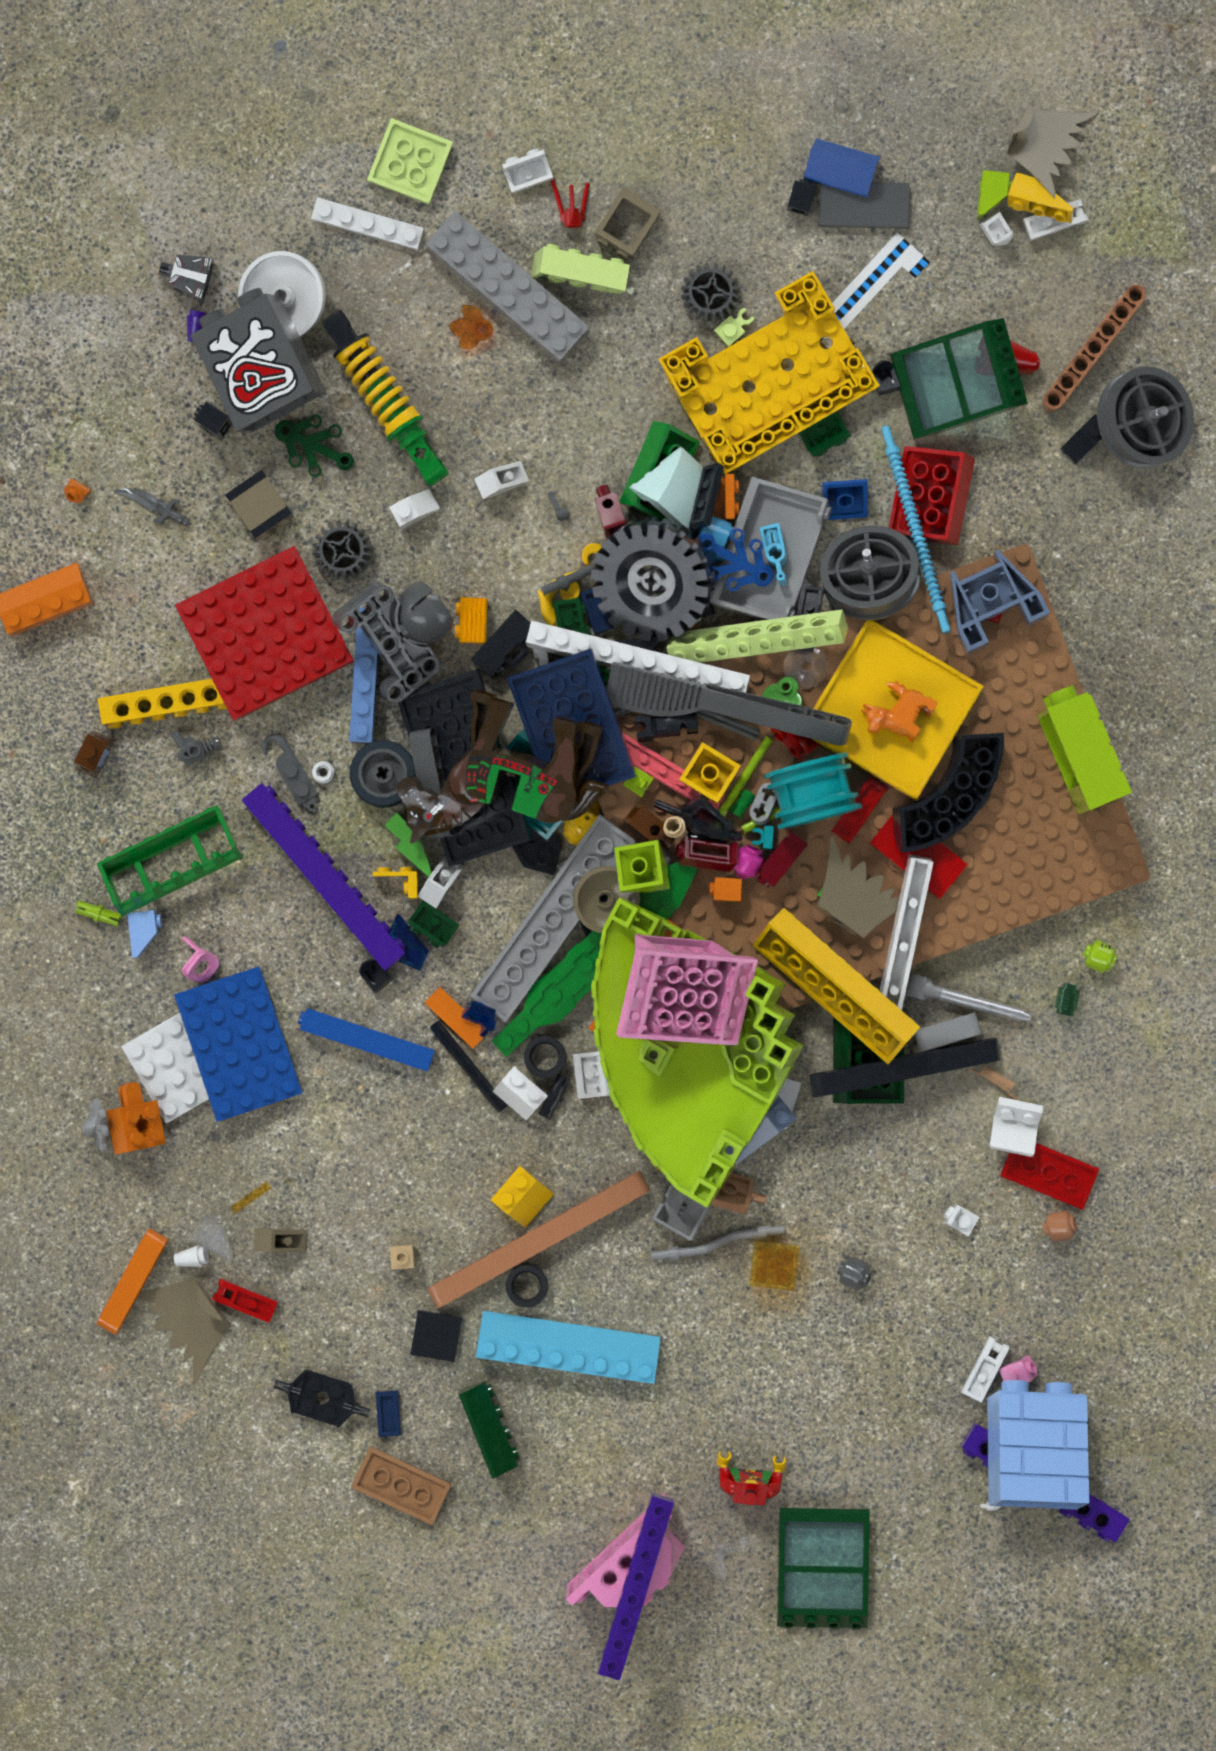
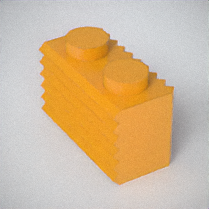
[455,597,488,644]

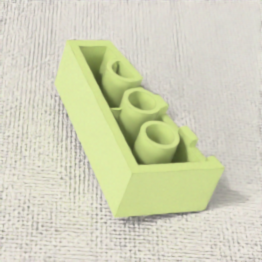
[531,244,630,294]

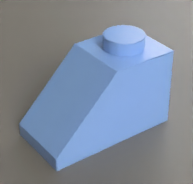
[127,910,162,958]

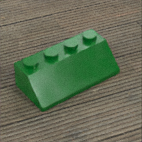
[619,421,700,521]

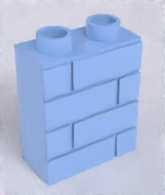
[987,1380,1089,1510]

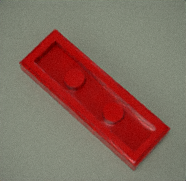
[831,776,888,844]

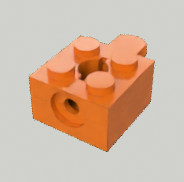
[106,1082,166,1155]

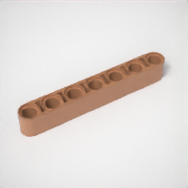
[1042,284,1146,413]

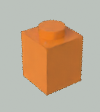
[709,877,742,902]

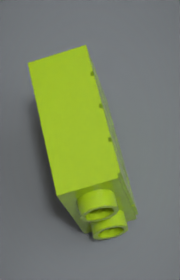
[1037,685,1132,815]

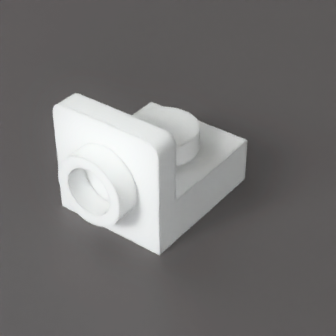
[944,1203,979,1236]

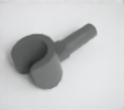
[547,492,569,521]

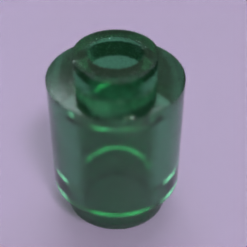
[1055,983,1080,1016]

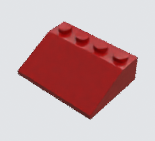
[888,446,975,546]

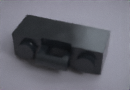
[471,609,531,679]

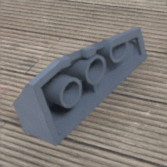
[727,1095,797,1165]

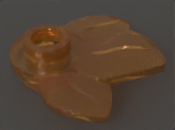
[448,305,493,349]

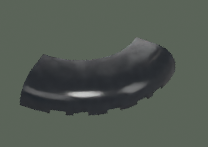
[892,733,1004,853]

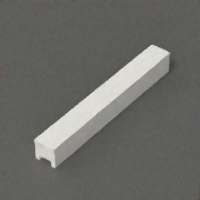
[880,854,934,1011]

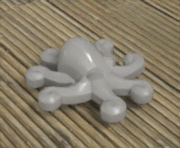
[81,1098,109,1152]

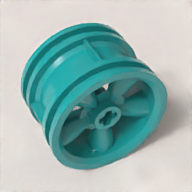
[764,753,862,830]

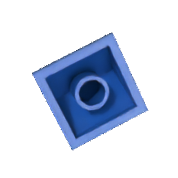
[821,479,868,521]

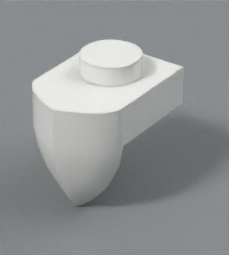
[980,212,1013,246]

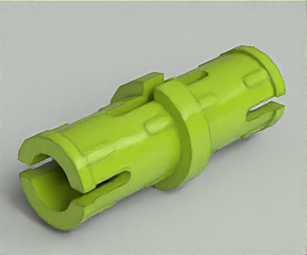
[75,900,122,927]

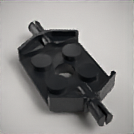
[273,1369,371,1428]

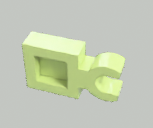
[714,308,754,347]

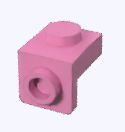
[999,1355,1038,1382]

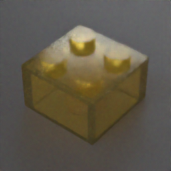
[748,1239,799,1291]

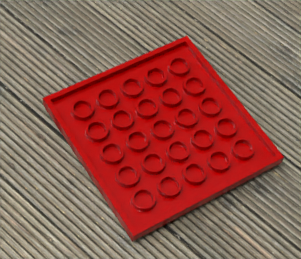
[175,546,354,722]

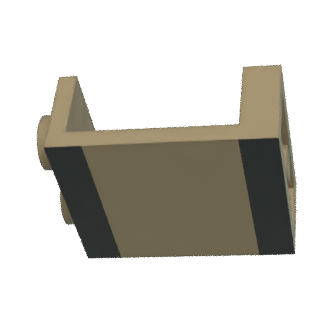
[225,470,294,541]

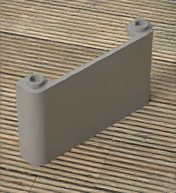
[709,477,832,620]

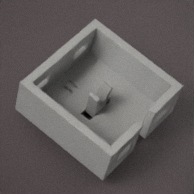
[652,1184,711,1241]

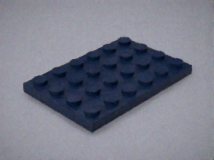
[507,648,636,786]

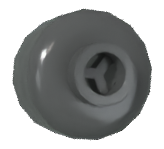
[837,1257,872,1290]

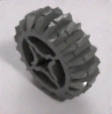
[681,263,741,323]
[312,520,372,581]

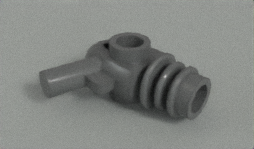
[171,730,223,766]

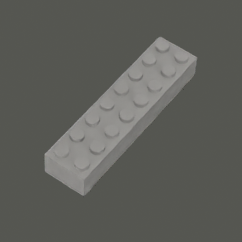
[425,211,589,365]

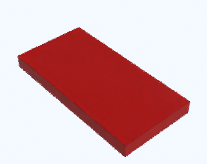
[869,814,968,900]
[999,1143,1099,1210]

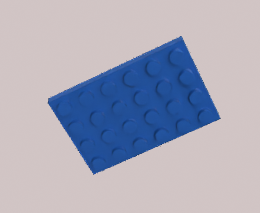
[174,966,302,1123]

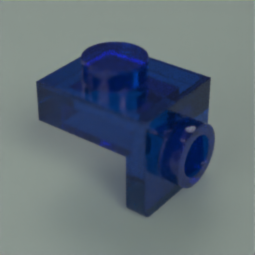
[461,1000,497,1037]

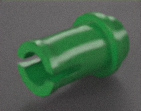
[730,789,756,819]

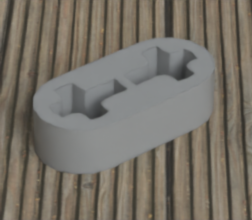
[750,782,778,825]

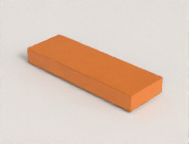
[425,987,488,1049]

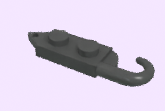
[262,734,318,812]

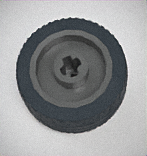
[349,740,416,808]

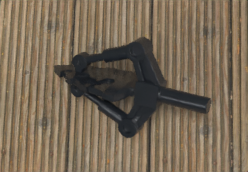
[653,794,743,843]

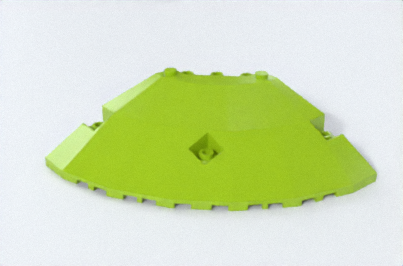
[591,897,804,1208]

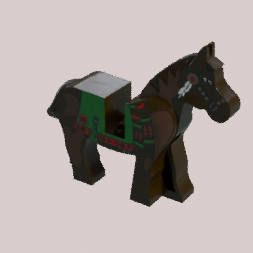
[397,689,610,844]

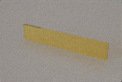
[230,1181,271,1213]

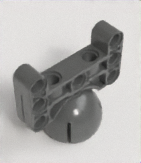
[332,581,455,703]

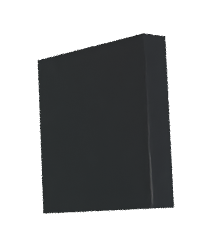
[410,1310,462,1362]

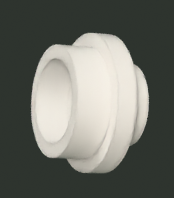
[312,761,335,784]

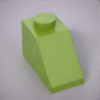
[977,170,1013,219]

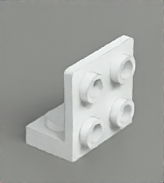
[989,1097,1043,1157]

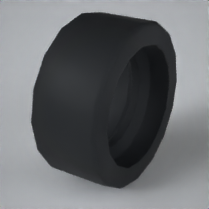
[524,1036,566,1078]
[506,1264,548,1308]

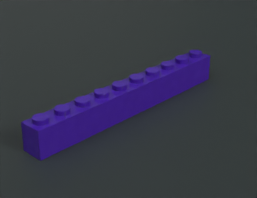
[242,783,407,972]

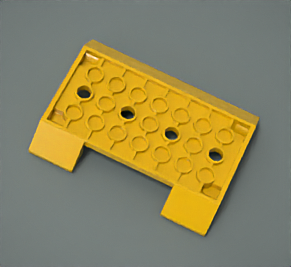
[658,271,880,475]

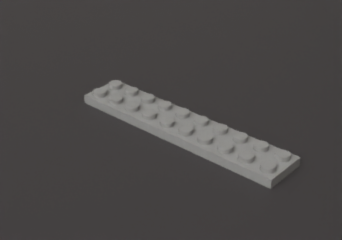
[470,815,637,1022]

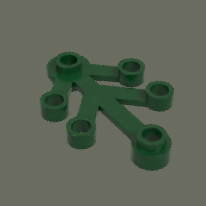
[274,414,355,478]

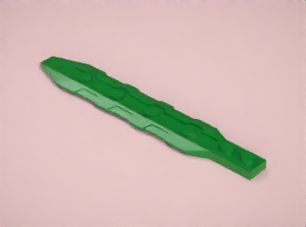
[492,862,698,1057]

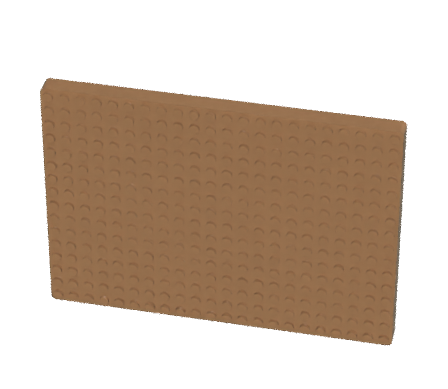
[598,544,1150,1010]

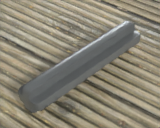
[696,709,760,741]

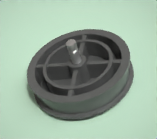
[1097,367,1194,468]
[820,526,921,620]

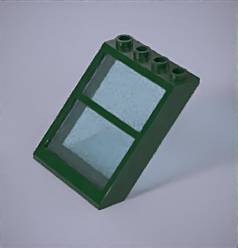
[890,318,1028,440]
[777,1508,870,1629]

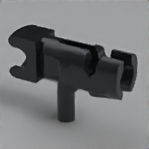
[634,712,698,742]

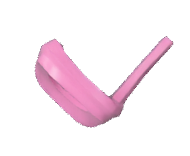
[181,936,219,983]

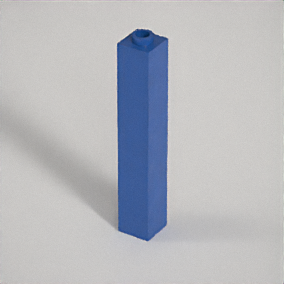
[298,1008,435,1071]

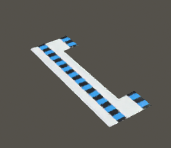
[820,232,930,349]

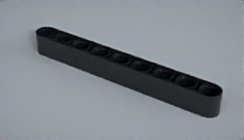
[809,1038,1001,1097]

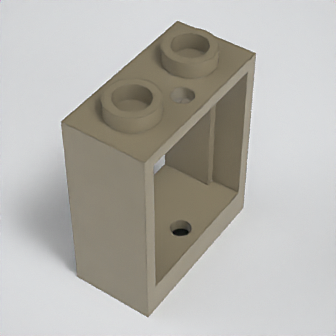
[595,187,661,260]

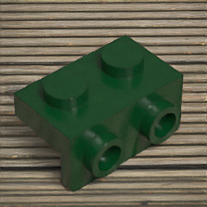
[798,411,852,457]
[407,900,460,948]

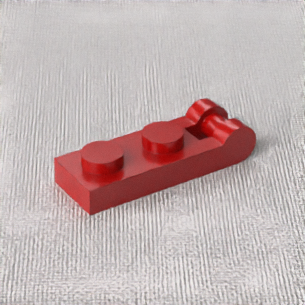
[212,1278,278,1323]

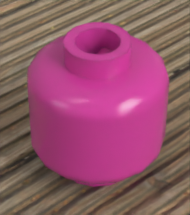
[733,845,764,880]

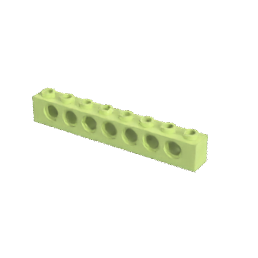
[666,609,848,663]

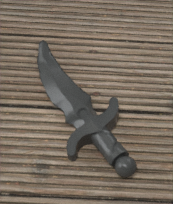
[114,488,191,527]

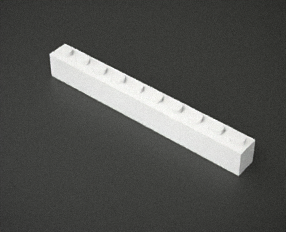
[526,621,750,693]

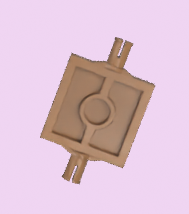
[711,1172,767,1214]

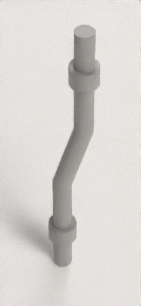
[651,1225,785,1260]

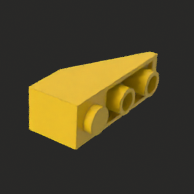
[1008,173,1073,223]

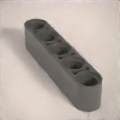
[409,728,454,840]

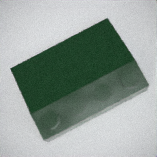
[833,1017,904,1104]

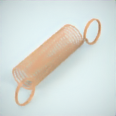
[969,1064,1019,1100]

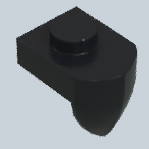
[872,359,900,396]
[359,959,393,994]

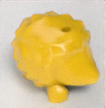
[563,802,601,846]

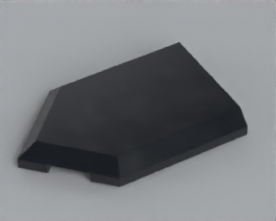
[512,825,562,876]

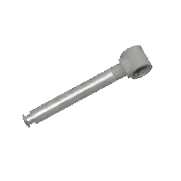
[905,974,1032,1024]

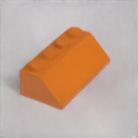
[0,563,94,637]

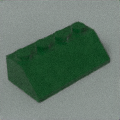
[459,1380,521,1479]

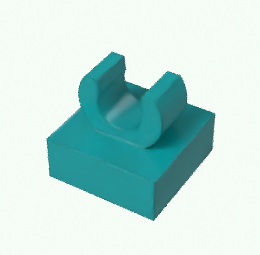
[751,826,774,850]

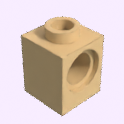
[390,1244,415,1270]

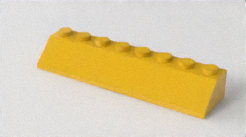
[752,908,920,1064]

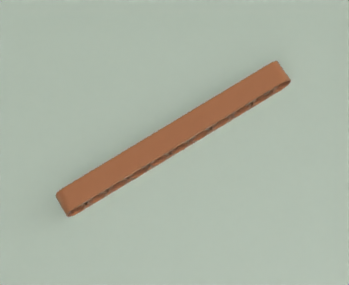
[426,1171,651,1309]

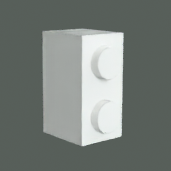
[493,1067,547,1120]

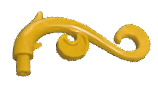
[537,543,602,627]

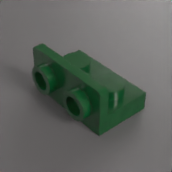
[553,597,590,635]

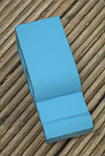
[760,523,788,586]

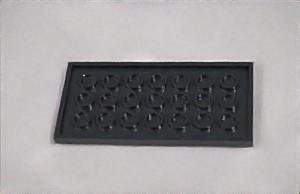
[398,669,533,867]

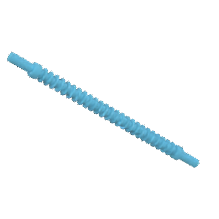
[881,426,951,634]

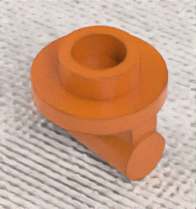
[64,478,91,503]

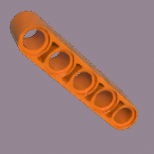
[96,1228,169,1335]

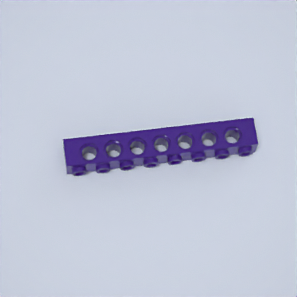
[960,1422,1130,1542]
[598,1492,674,1681]

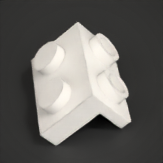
[502,149,553,194]
[573,1051,610,1099]

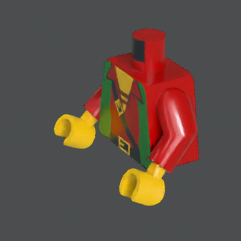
[716,1451,786,1506]

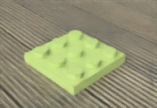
[367,118,453,205]

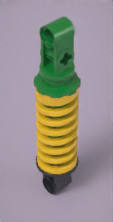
[322,309,449,487]

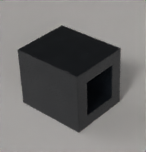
[787,179,816,216]

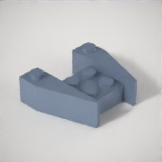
[949,550,1050,655]

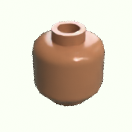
[1043,1210,1077,1242]

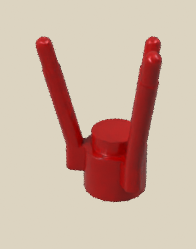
[551,179,589,228]

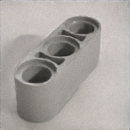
[914,1012,982,1052]

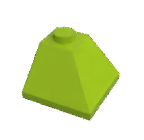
[614,840,670,892]

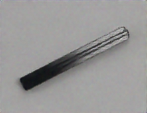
[430,1021,507,1112]

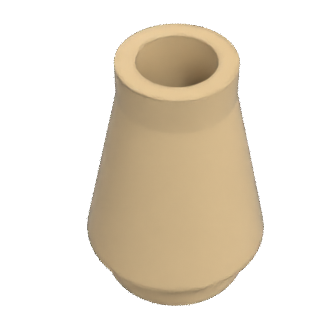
[663,816,688,841]

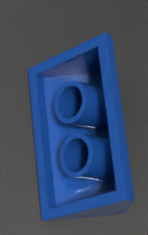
[803,138,880,198]

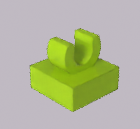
[623,767,654,798]

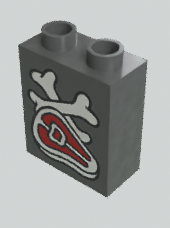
[190,288,326,433]

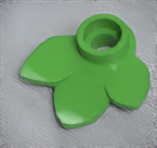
[762,677,803,706]

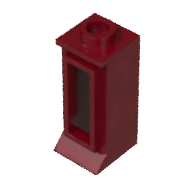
[757,829,808,888]
[675,836,738,872]

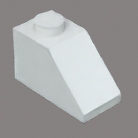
[474,461,529,499]
[389,489,440,530]
[418,856,464,908]

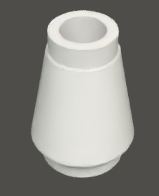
[174,1245,209,1267]

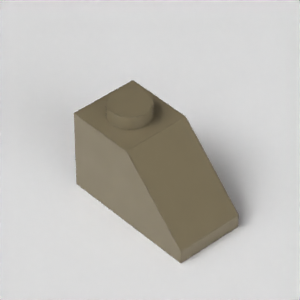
[254,1228,307,1253]

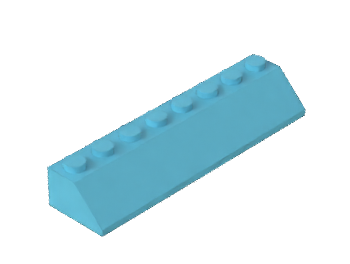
[476,1311,660,1384]

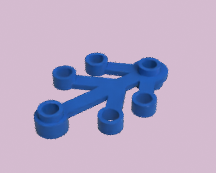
[698,527,774,592]

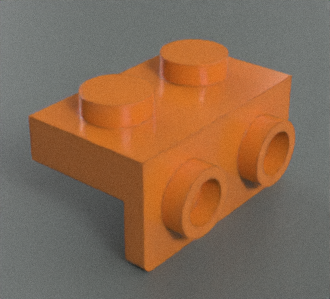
[713,474,739,522]

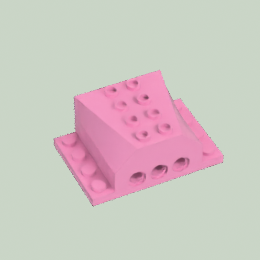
[616,934,758,1046]
[566,1492,685,1607]

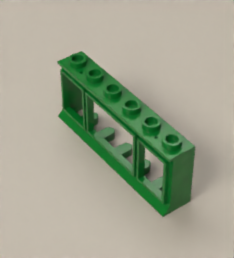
[97,805,243,917]

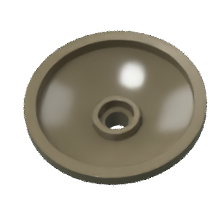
[573,866,640,933]

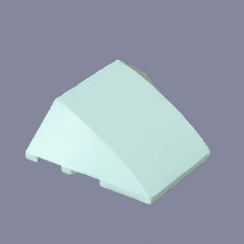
[629,447,703,538]

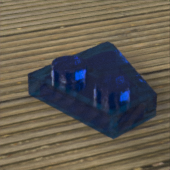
[390,914,429,971]

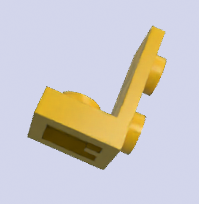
[372,867,418,899]

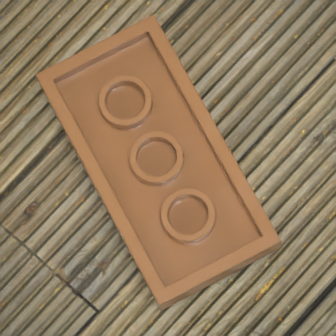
[351,1446,452,1525]

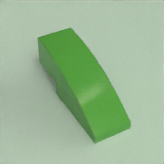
[385,812,432,877]

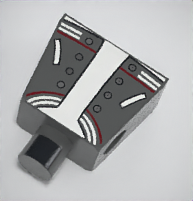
[159,255,214,303]

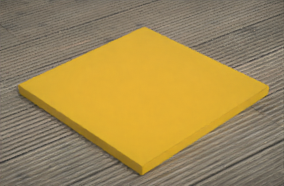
[813,620,984,801]

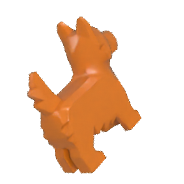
[861,681,938,743]

